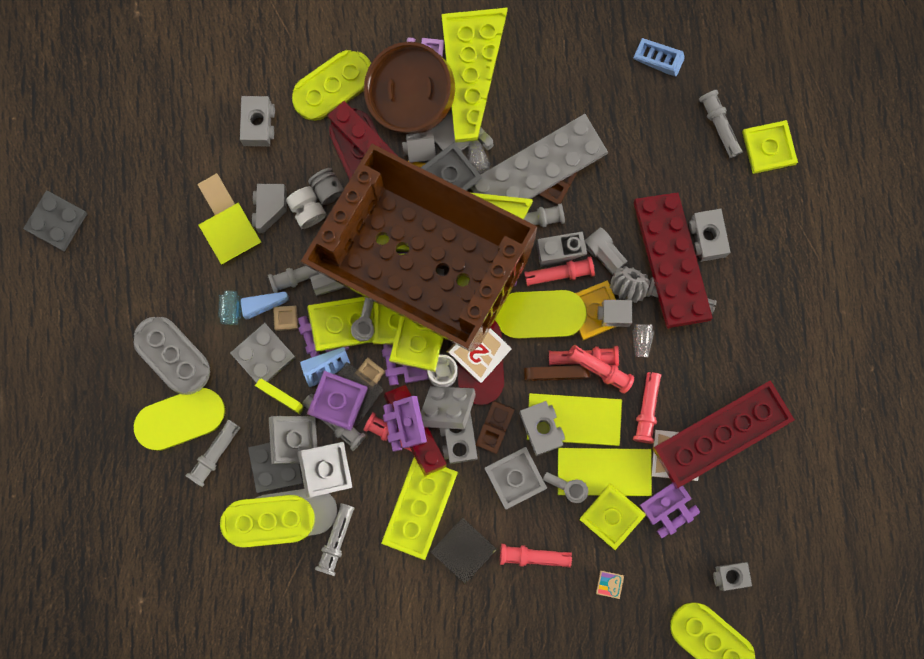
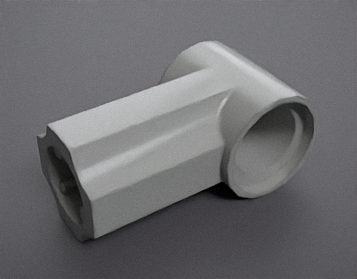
[585,227,628,275]
[310,274,347,296]

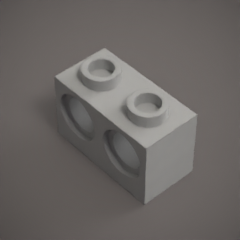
[440,413,478,464]

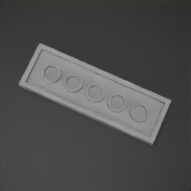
[471,114,608,199]

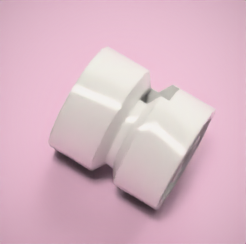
[286,186,327,229]
[427,355,457,387]

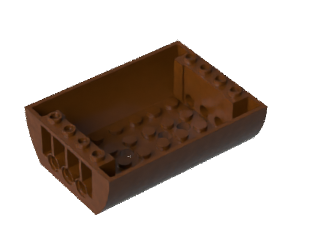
[301,144,537,352]

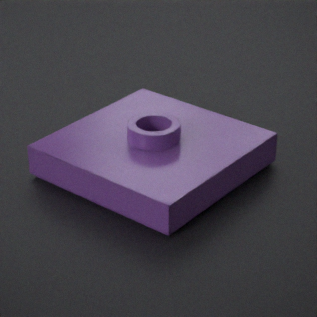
[307,371,368,431]

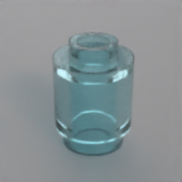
[218,291,242,325]

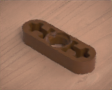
[524,366,591,381]

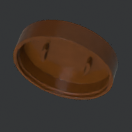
[364,42,455,134]

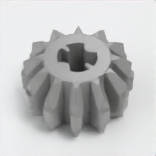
[610,266,650,303]

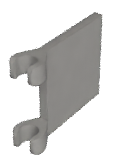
[426,109,494,151]

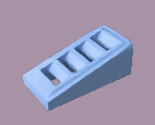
[633,38,684,77]
[241,292,290,319]
[300,347,350,387]

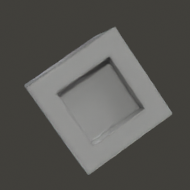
[402,131,436,162]
[597,300,632,327]
[713,562,752,591]

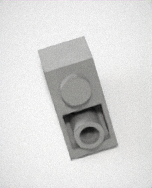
[252,184,287,233]
[536,232,587,267]

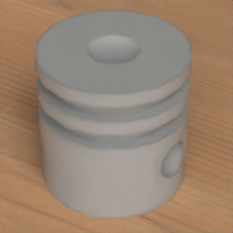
[308,168,344,205]

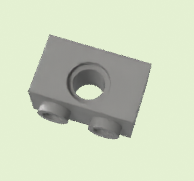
[240,96,275,146]
[689,209,731,262]
[519,401,565,456]

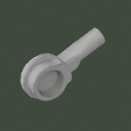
[351,297,374,342]
[543,472,589,503]

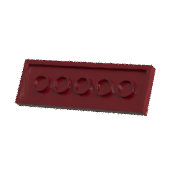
[633,192,713,328]
[652,380,795,489]

